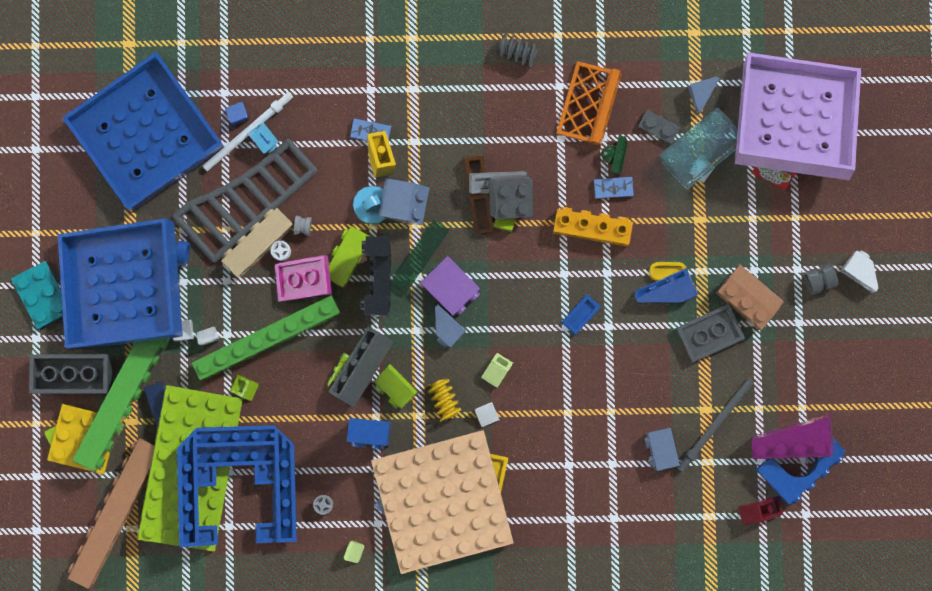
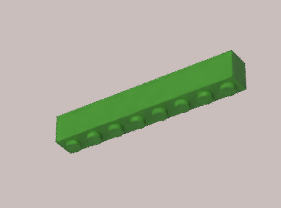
[192,295,341,381]
[72,339,169,473]

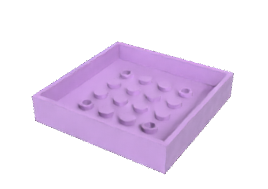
[735,52,861,180]

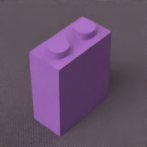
[420,256,480,316]

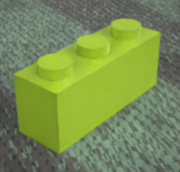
[328,226,369,289]

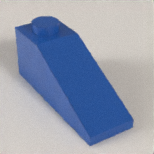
[634,268,698,302]

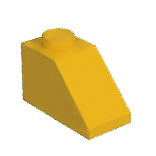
[367,131,396,178]

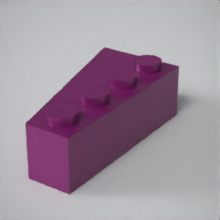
[751,413,834,459]

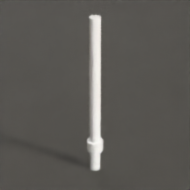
[203,91,293,171]

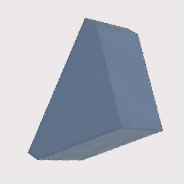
[688,77,720,115]

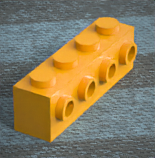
[553,207,633,247]

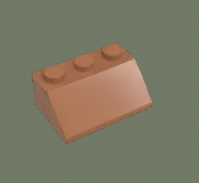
[715,265,784,330]

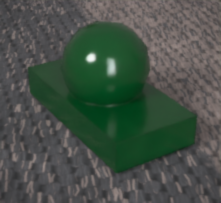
[601,135,628,177]

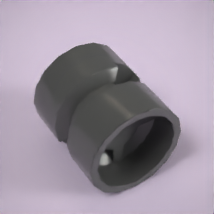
[804,263,839,295]

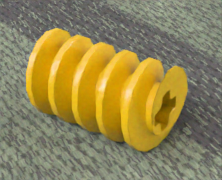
[426,379,461,422]

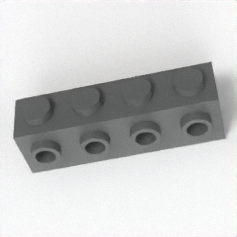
[328,326,394,407]

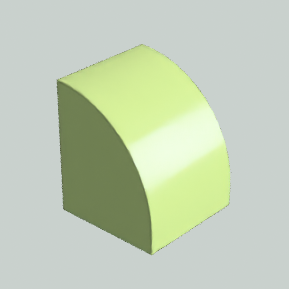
[481,353,513,388]

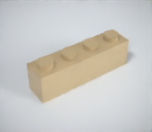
[222,208,294,279]

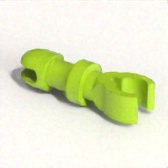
[327,352,350,387]

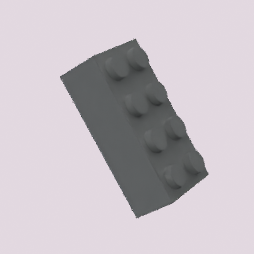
[29,354,112,394]

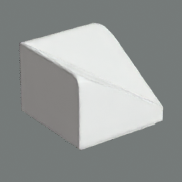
[173,320,194,342]

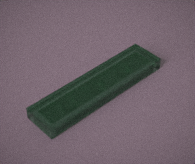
[391,220,450,293]

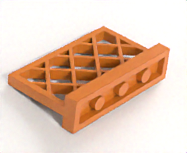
[556,61,622,147]

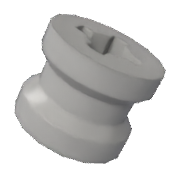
[294,215,312,236]
[313,495,333,515]

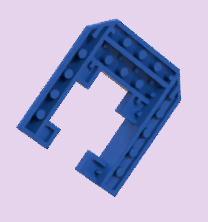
[177,425,297,547]

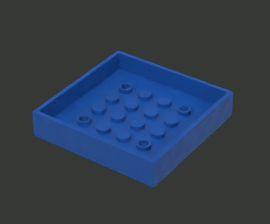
[62,52,225,213]
[58,219,183,350]

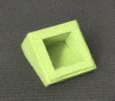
[344,540,364,563]

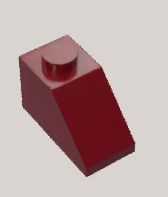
[738,496,784,525]

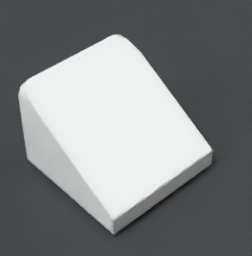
[197,327,219,346]
[474,402,499,427]

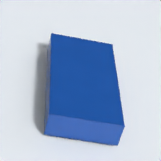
[561,294,601,335]

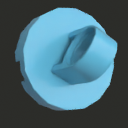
[353,186,386,224]

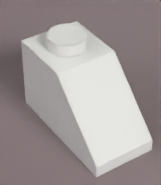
[841,251,878,293]

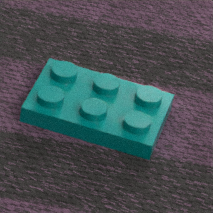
[11,261,63,330]

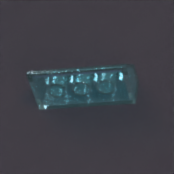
[659,107,738,190]

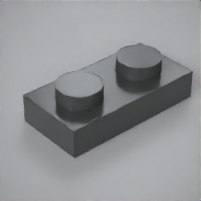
[638,110,680,145]

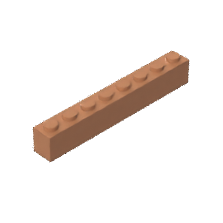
[68,438,155,589]

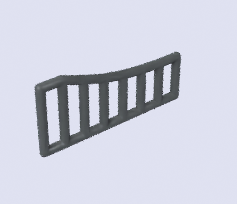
[172,139,318,263]

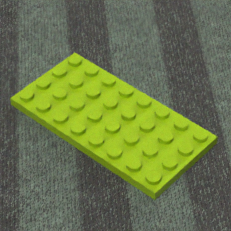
[137,385,243,552]

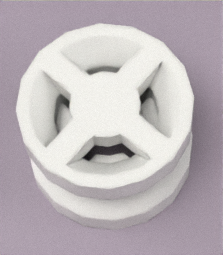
[271,241,291,261]

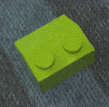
[375,364,418,409]

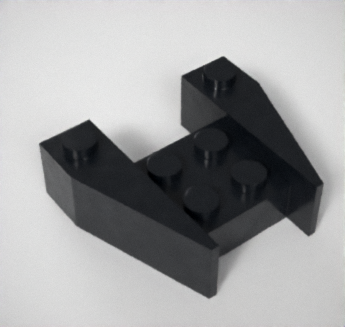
[361,236,392,317]

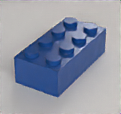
[347,418,392,449]

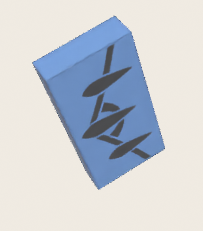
[350,119,391,141]
[594,177,634,199]

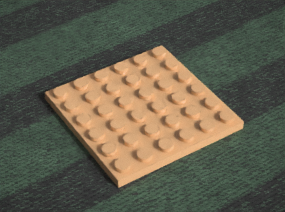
[371,430,514,574]

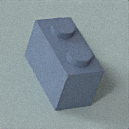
[644,428,680,471]

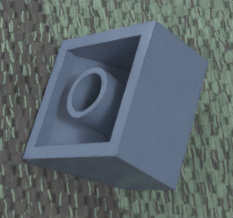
[379,178,430,225]

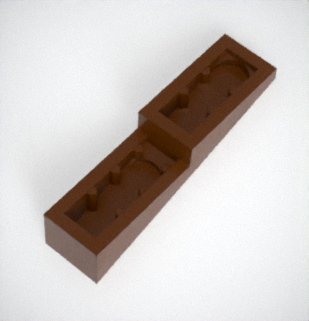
[464,154,494,234]

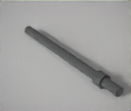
[677,378,754,472]

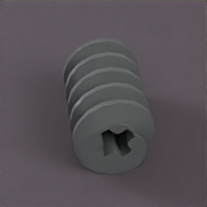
[496,33,538,68]

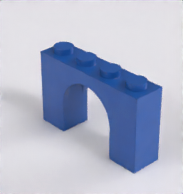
[755,418,846,504]

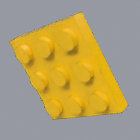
[47,404,114,474]

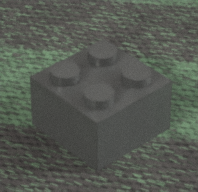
[489,174,533,219]

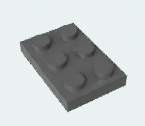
[676,304,745,362]

